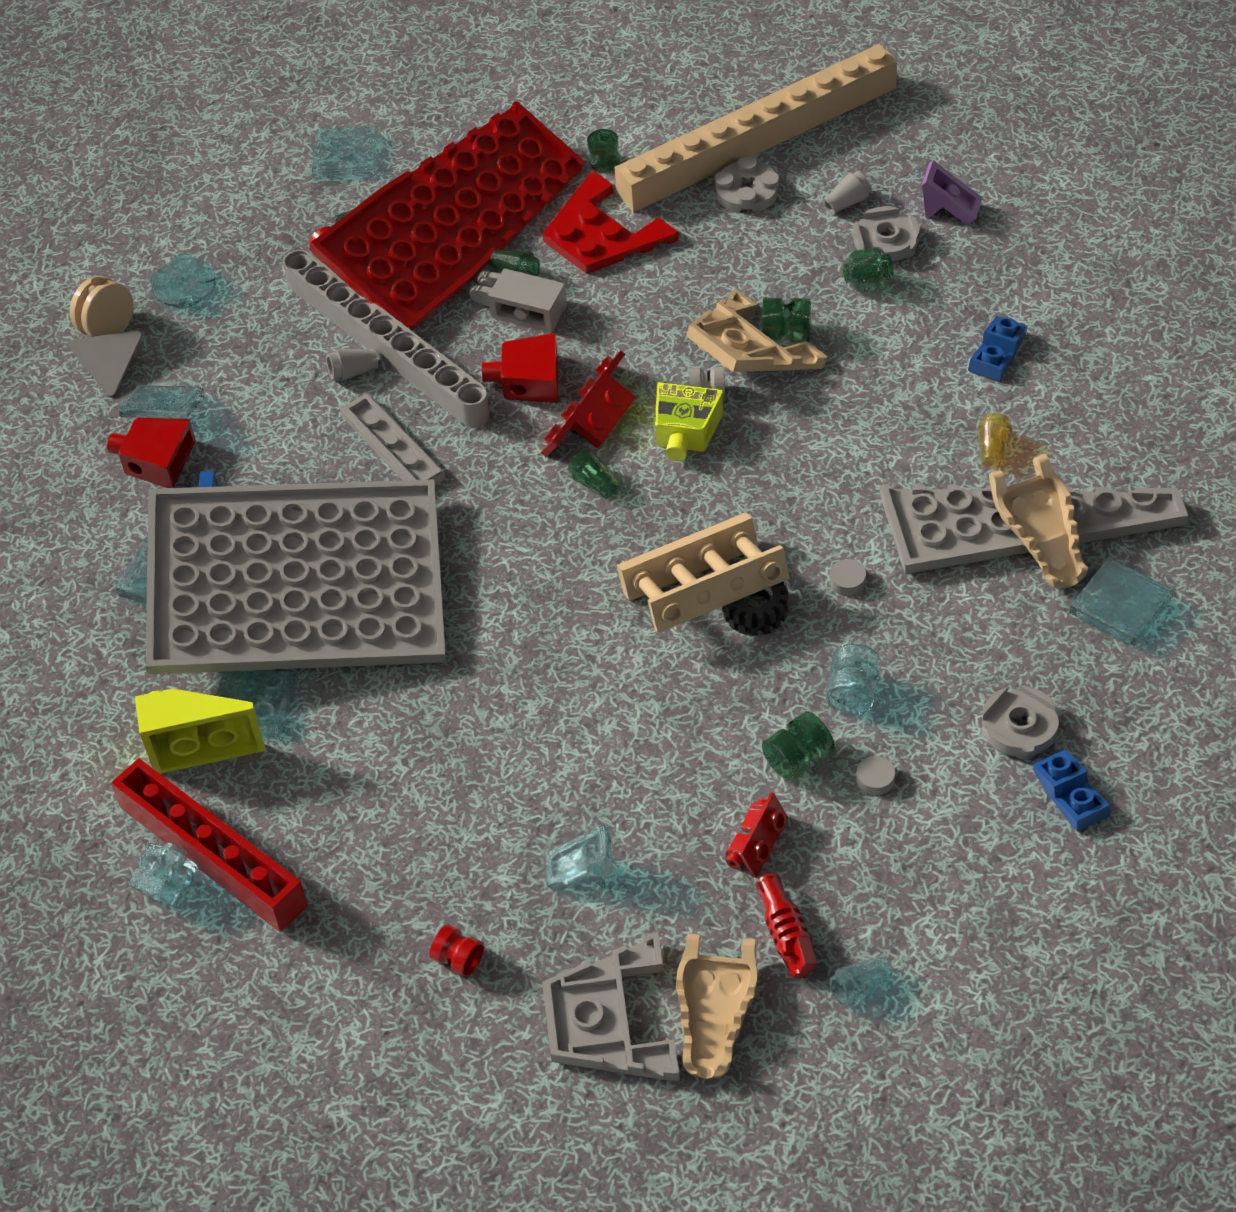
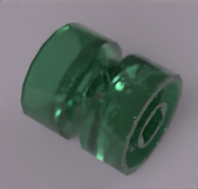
[762,297,811,342]
[762,711,835,782]

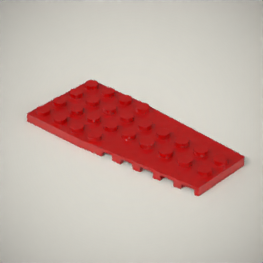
[309,101,585,331]

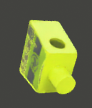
[655,382,723,461]

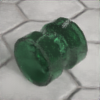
[587,129,620,173]

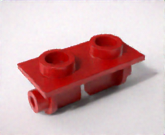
[725,793,788,878]

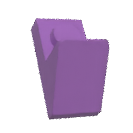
[922,160,983,226]

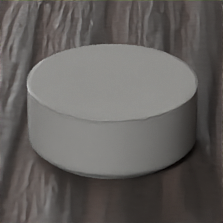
[829,559,866,596]
[856,756,895,795]

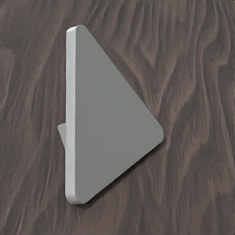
[68,330,142,397]

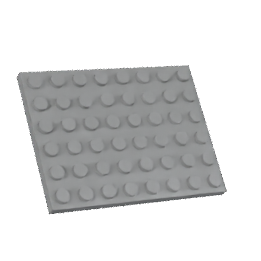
[146,480,445,675]

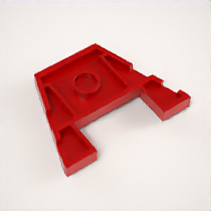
[542,171,679,274]

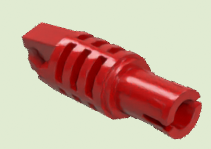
[755,873,817,978]

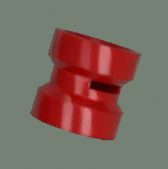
[429,924,485,978]

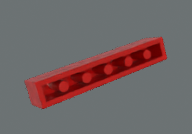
[111,758,308,933]

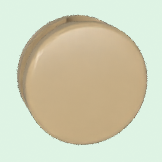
[70,276,134,337]

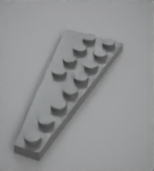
[880,484,1189,574]

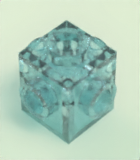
[128,842,198,908]

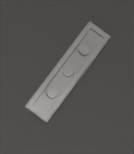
[340,393,446,485]

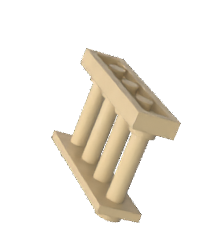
[617,512,790,633]

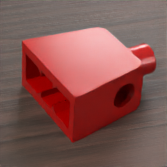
[482,333,558,403]
[107,417,196,488]

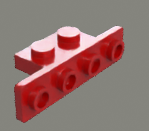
[541,350,636,457]

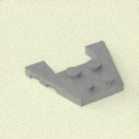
[542,932,680,1081]

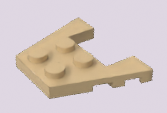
[686,289,828,372]

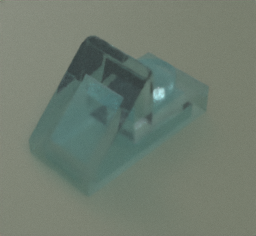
[546,824,612,892]

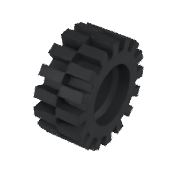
[722,581,788,636]

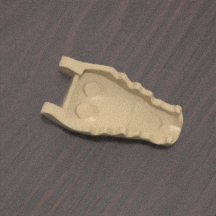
[989,453,1088,589]
[676,933,758,1078]

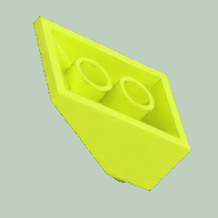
[135,688,266,774]

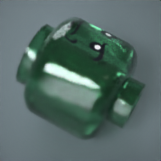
[843,246,894,292]

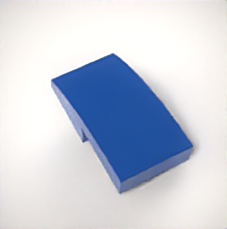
[968,316,1028,381]
[1033,749,1111,832]

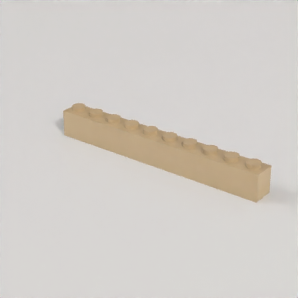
[615,44,897,213]

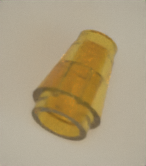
[978,413,1013,468]

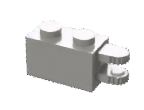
[469,268,567,333]

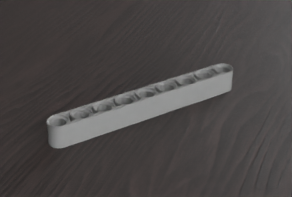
[283,250,490,427]

